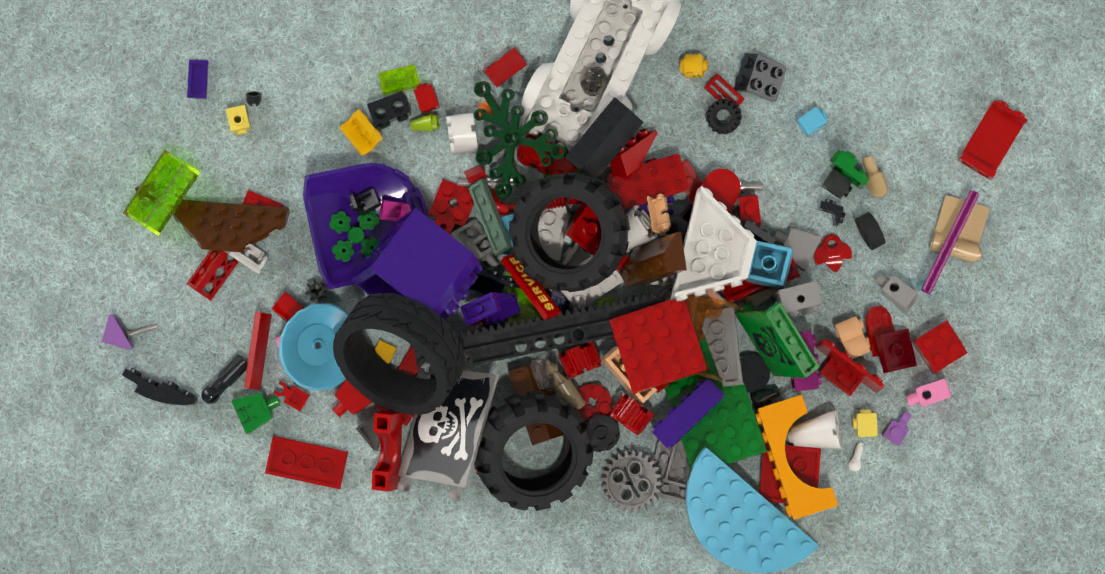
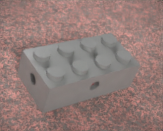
[772,281,822,319]

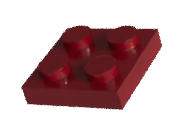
[875,328,917,373]

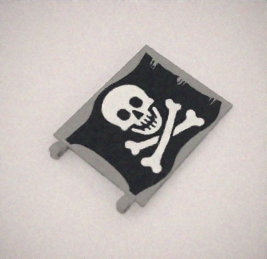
[397,365,499,501]

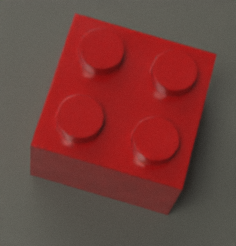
[912,320,968,374]

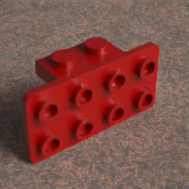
[607,154,690,210]
[815,339,885,397]

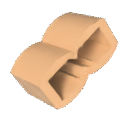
[833,316,871,359]

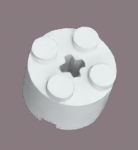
[446,113,478,154]

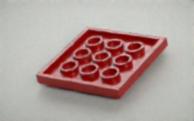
[609,299,708,394]

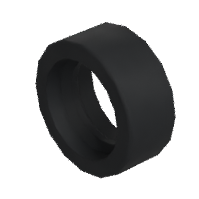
[855,212,886,250]

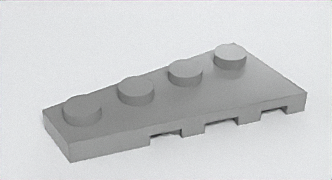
[696,307,744,387]

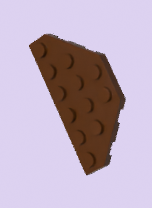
[173,199,290,252]

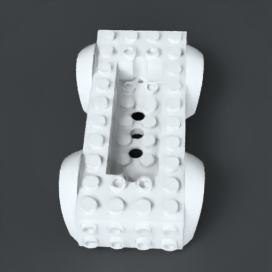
[521,0,681,152]

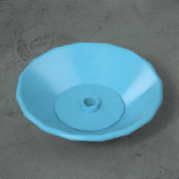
[279,303,349,391]

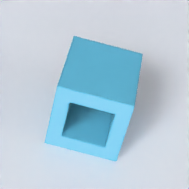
[796,106,827,137]

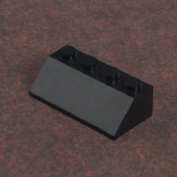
[565,97,644,179]

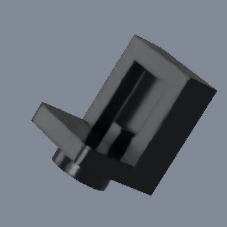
[349,187,382,216]
[818,199,845,227]

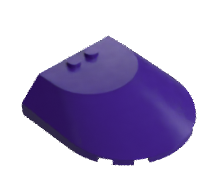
[303,163,428,289]

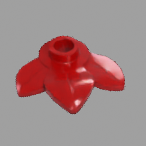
[814,234,852,272]

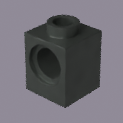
[821,169,853,199]

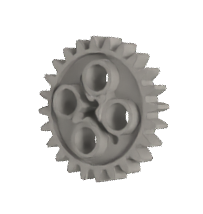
[601,450,664,513]

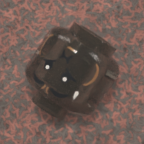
[580,67,608,96]

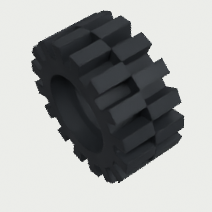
[706,99,742,134]

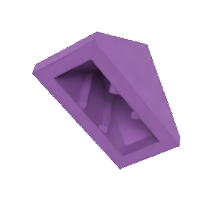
[102,314,134,350]

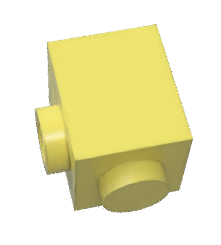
[226,105,251,136]
[852,409,878,437]

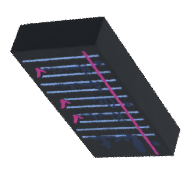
[546,288,570,315]

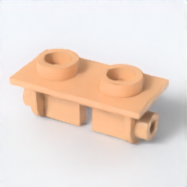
[647,194,671,236]

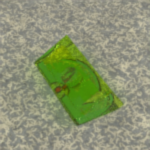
[378,64,420,95]

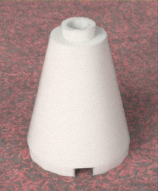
[626,206,658,250]
[788,411,842,449]

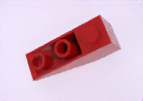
[610,128,658,176]

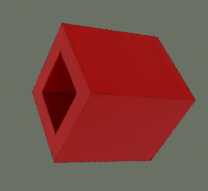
[413,83,439,114]

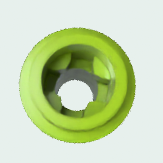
[410,113,440,132]

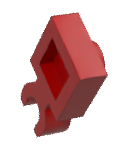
[274,382,311,412]

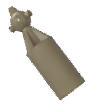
[545,360,586,410]

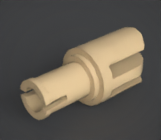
[862,156,888,198]

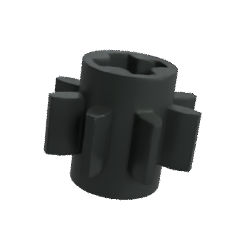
[305,279,329,303]

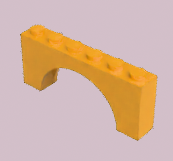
[755,395,838,520]

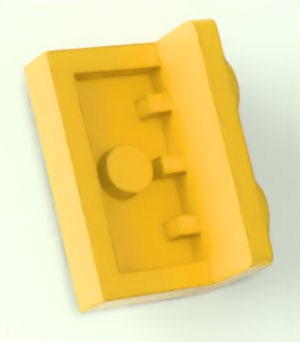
[339,109,383,157]

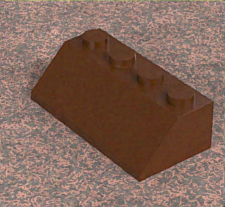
[622,232,687,287]
[508,361,563,446]

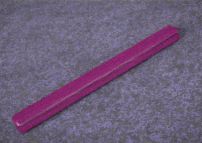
[921,190,979,294]

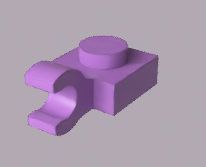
[882,411,912,446]

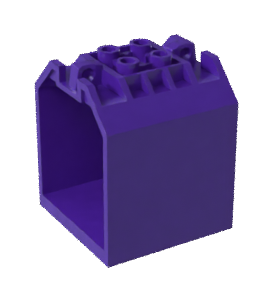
[351,208,483,321]

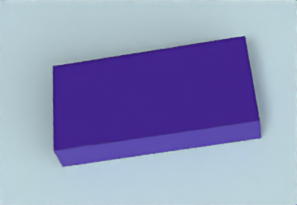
[187,60,209,99]

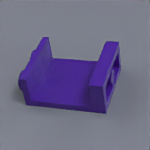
[460,292,521,326]

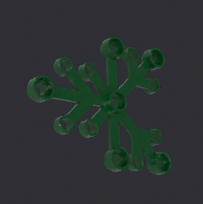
[474,81,568,199]

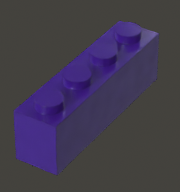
[652,379,725,450]

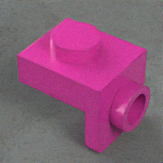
[379,200,411,221]

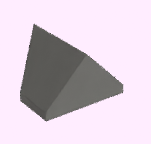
[356,416,380,451]

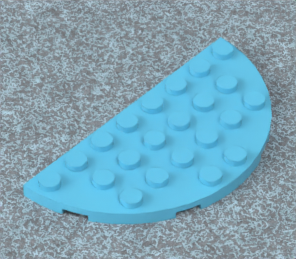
[685,447,819,573]

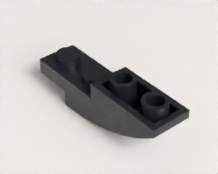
[122,368,198,406]

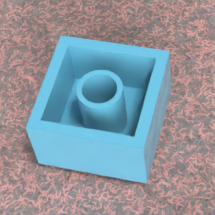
[746,241,793,290]

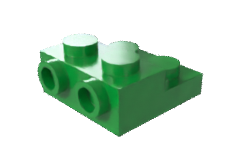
[830,149,869,190]

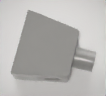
[774,229,822,271]
[875,273,918,314]

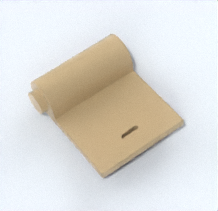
[930,195,990,263]

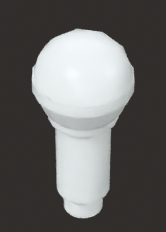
[848,442,863,472]

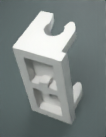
[224,244,268,274]

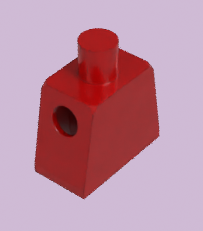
[737,194,761,228]
[332,379,374,417]

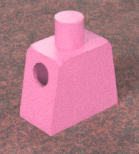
[906,378,951,407]

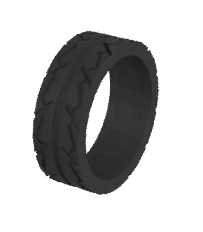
[333,293,465,415]

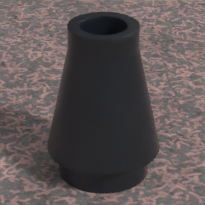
[750,386,780,409]

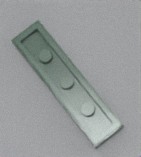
[468,179,512,256]

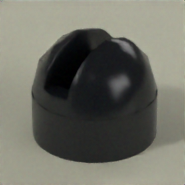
[246,91,261,106]

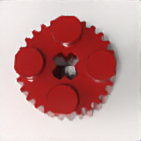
[558,341,602,378]
[609,392,654,436]

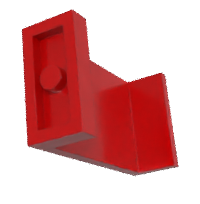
[957,100,1028,180]

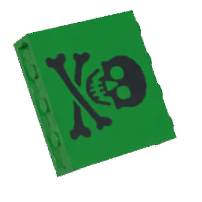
[735,302,820,378]

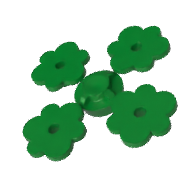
[329,210,380,262]

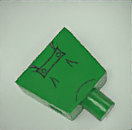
[231,393,281,435]

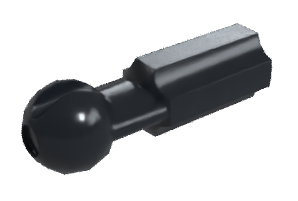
[201,354,248,404]

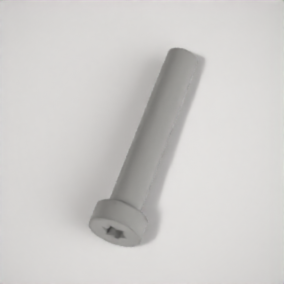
[126,323,158,338]

